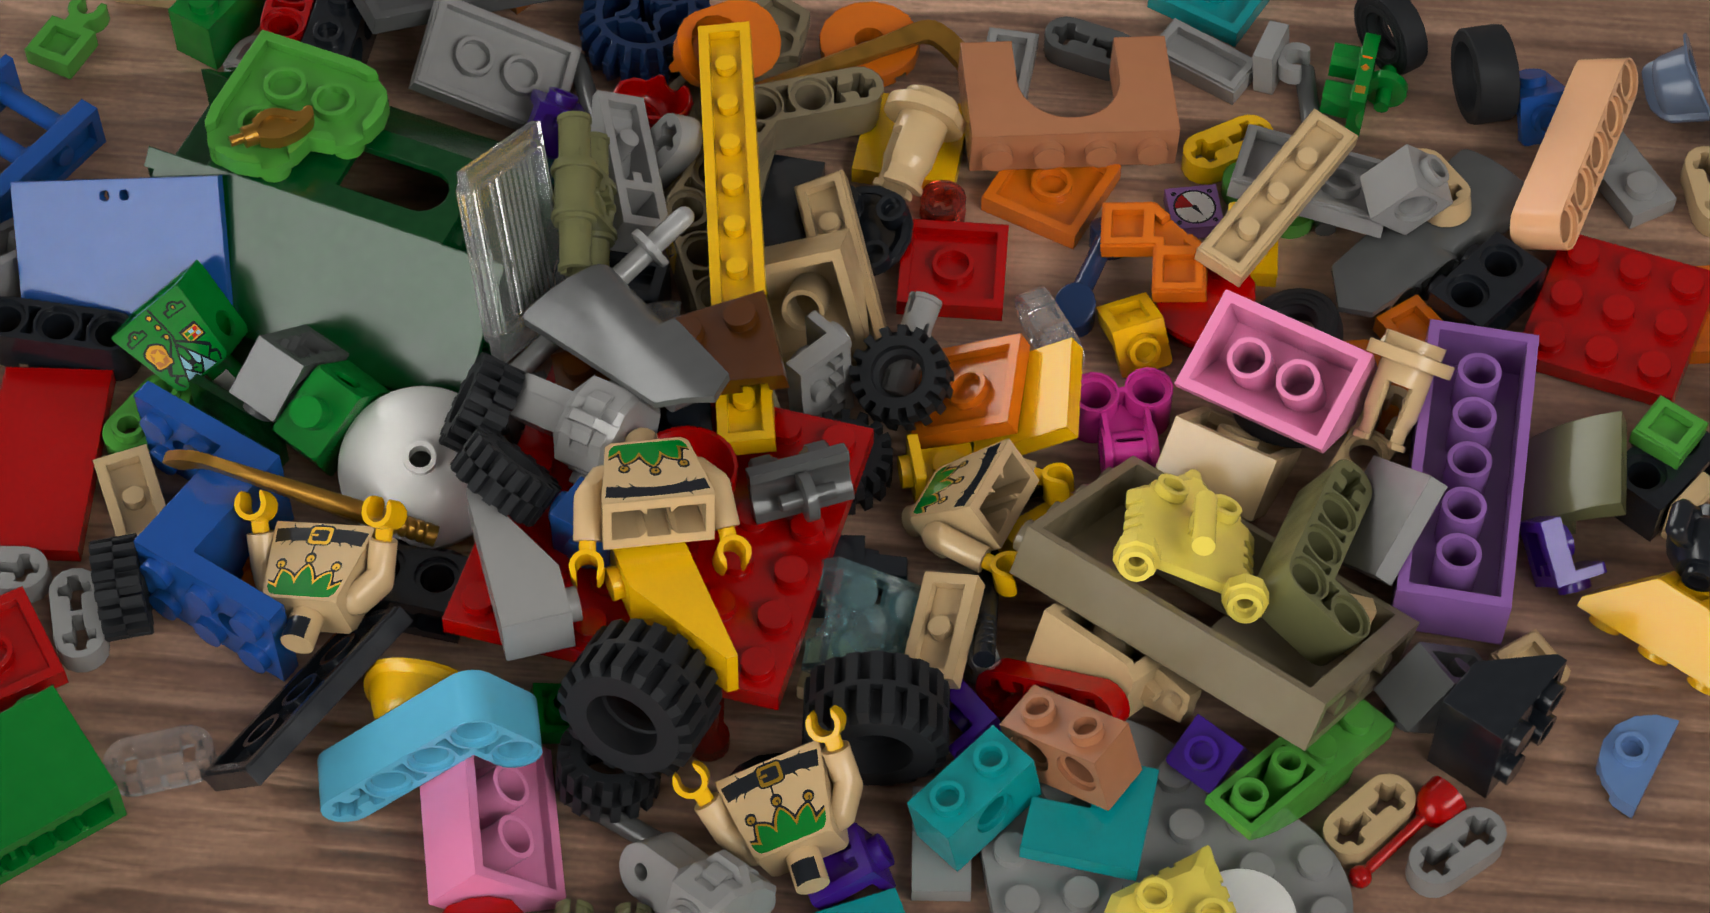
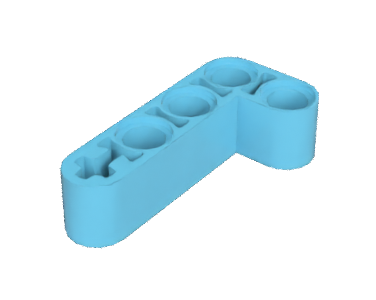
[317,670,543,822]

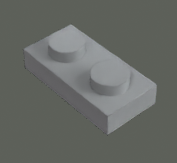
[1598,131,1677,229]

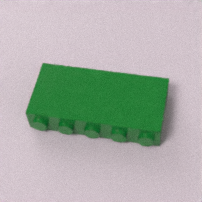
[0,685,128,885]

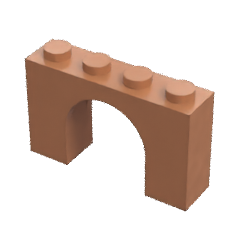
[957,36,1180,171]

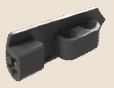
[1331,149,1524,317]
[523,264,730,412]

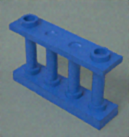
[0,54,106,223]

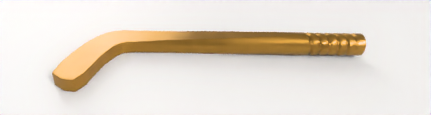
[754,19,965,85]
[162,449,440,547]

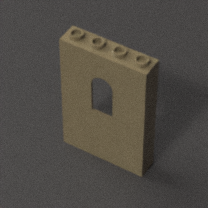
[1009,455,1420,751]

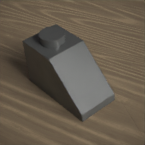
[1373,642,1484,734]

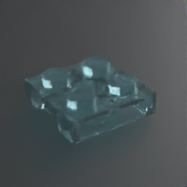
[801,557,921,673]

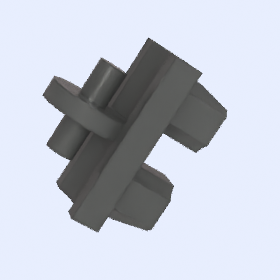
[745,440,855,525]

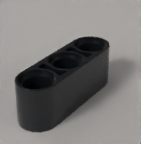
[0,296,141,381]

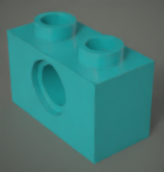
[907,725,1042,872]

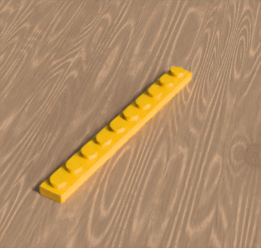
[698,21,777,455]

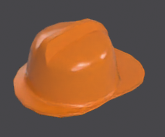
[669,0,782,88]

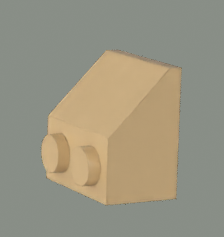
[764,228,869,367]
[1155,406,1302,522]

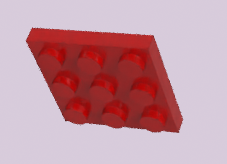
[1523,235,1710,405]

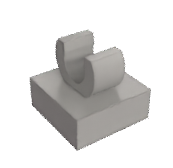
[1252,20,1310,95]

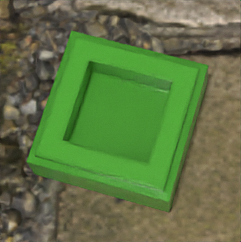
[1629,395,1709,470]

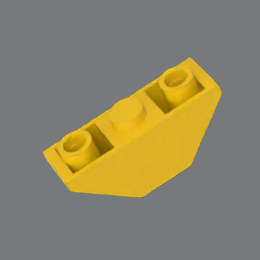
[1577,571,1710,696]

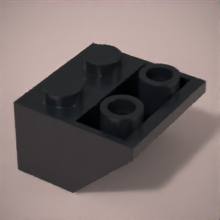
[1427,654,1567,799]

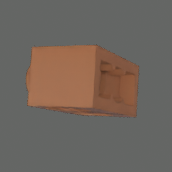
[999,685,1142,811]

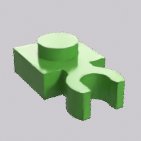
[24,0,110,79]

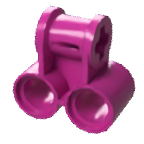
[1077,367,1173,473]

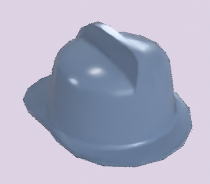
[1641,33,1710,123]

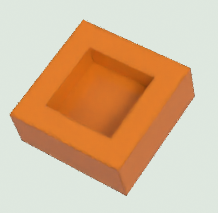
[1373,294,1443,342]

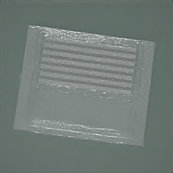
[456,121,568,363]

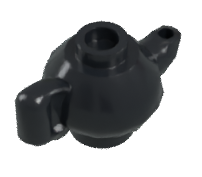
[1665,499,1710,592]

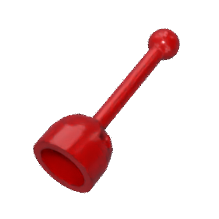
[1348,776,1467,889]

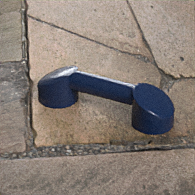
[1052,217,1122,338]

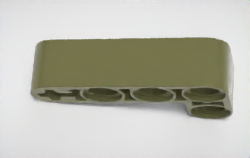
[1257,459,1373,666]

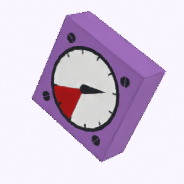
[1163,184,1223,239]

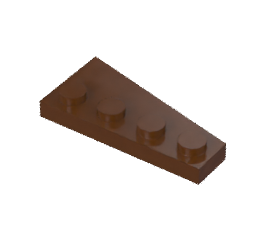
[551,290,790,395]

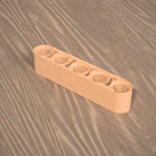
[1510,57,1639,250]

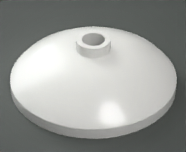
[338,386,473,550]

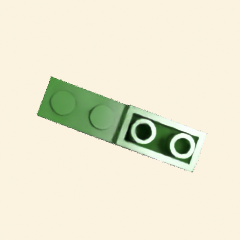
[1205,699,1395,841]

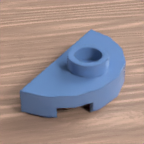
[1595,715,1679,819]

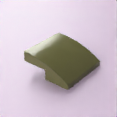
[1519,411,1627,540]

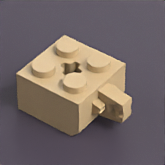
[1025,602,1202,723]

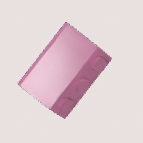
[1174,289,1377,454]
[419,747,566,913]

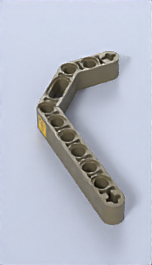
[665,67,884,408]

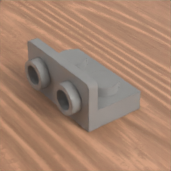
[786,310,854,419]

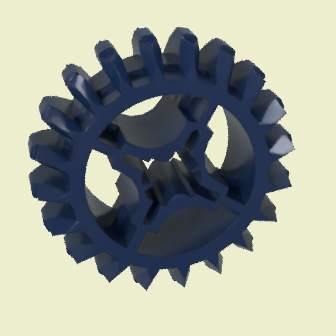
[578,0,711,85]

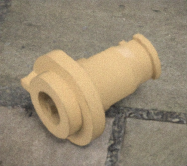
[873,84,967,202]
[1352,329,1455,454]

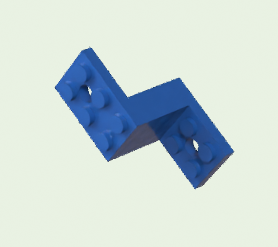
[134,381,299,682]

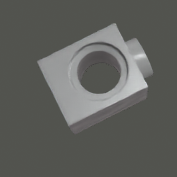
[1360,144,1453,235]

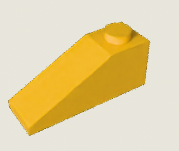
[605,542,739,693]

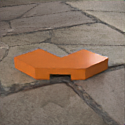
[1100,202,1208,302]

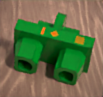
[1320,32,1408,136]

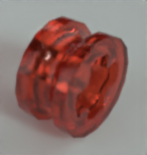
[919,180,967,222]

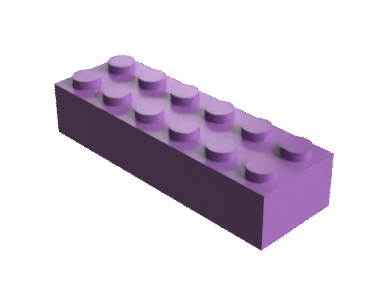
[1390,319,1540,645]

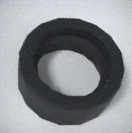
[1451,24,1520,125]

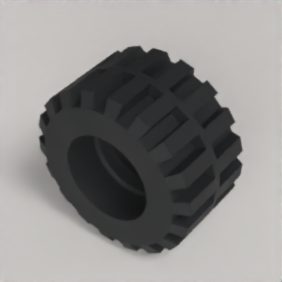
[557,618,723,779]
[802,651,950,786]

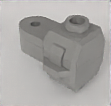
[509,372,661,484]
[619,832,776,913]

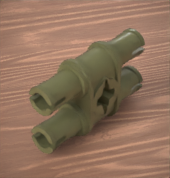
[550,111,618,277]

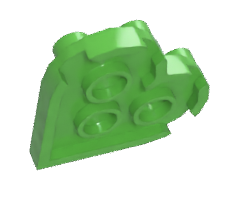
[205,29,390,183]

